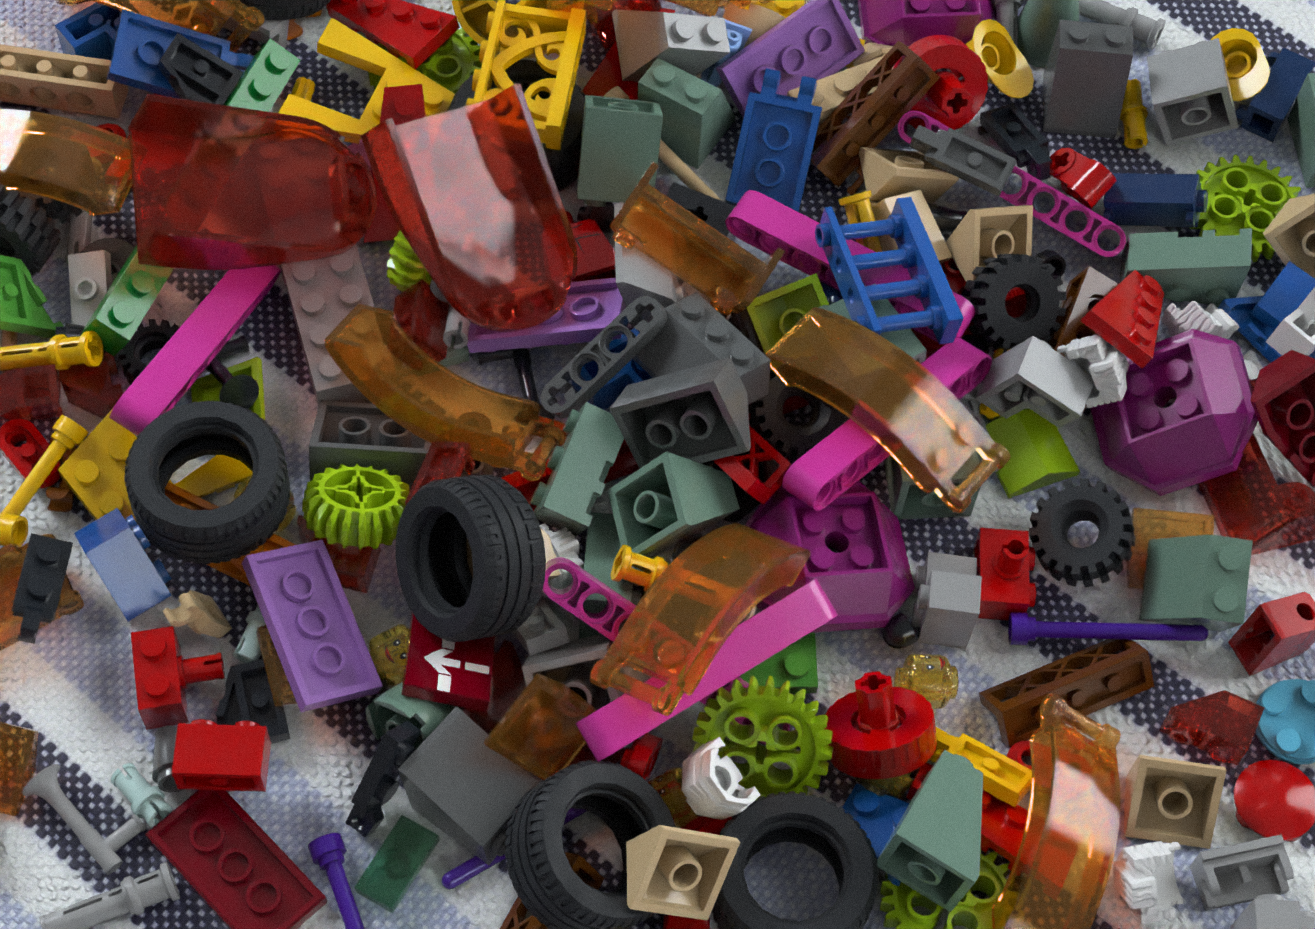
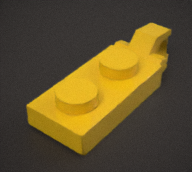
[929,727,1037,807]

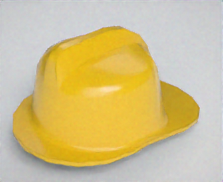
[966,19,1034,99]
[1211,28,1270,101]

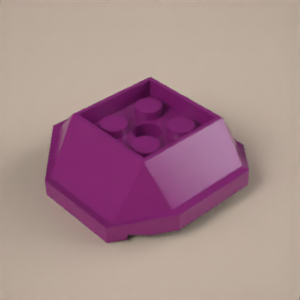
[858,0,996,47]
[1090,329,1258,496]
[740,481,915,633]

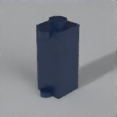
[1235,47,1315,142]
[1103,173,1208,227]

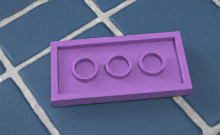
[716,0,865,119]
[467,278,626,353]
[242,540,383,713]

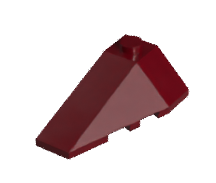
[1250,350,1315,489]

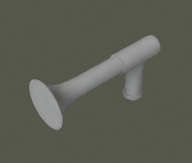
[22,764,147,875]

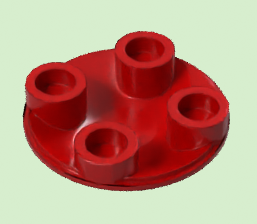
[1234,760,1315,842]

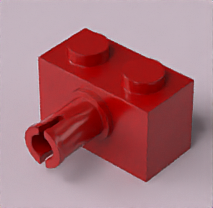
[974,527,1036,621]
[131,626,225,730]
[171,719,271,792]

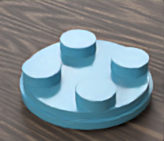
[1253,679,1315,764]

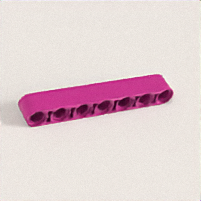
[898,110,1126,257]
[725,190,976,345]
[109,248,281,436]
[782,337,992,511]
[543,557,790,745]
[575,578,838,762]

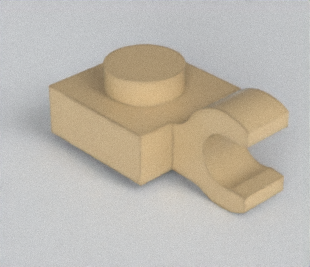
[162,590,232,639]

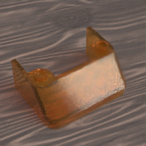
[610,162,785,316]

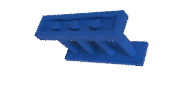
[815,197,964,355]

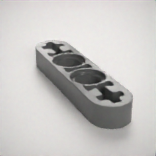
[540,296,667,419]

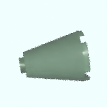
[1018,0,1080,68]
[366,682,465,749]

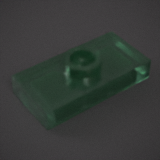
[354,815,439,913]

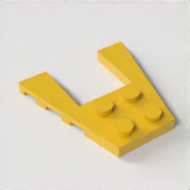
[274,18,455,150]
[58,407,253,521]

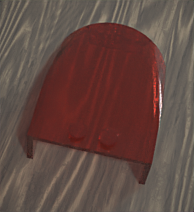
[360,83,578,332]
[128,94,377,270]

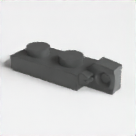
[910,125,1017,196]

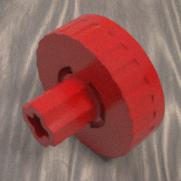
[893,35,988,130]
[825,671,937,779]

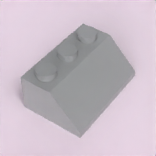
[614,202,688,323]

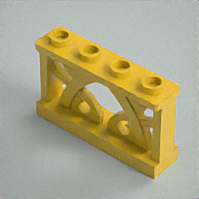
[465,0,586,150]

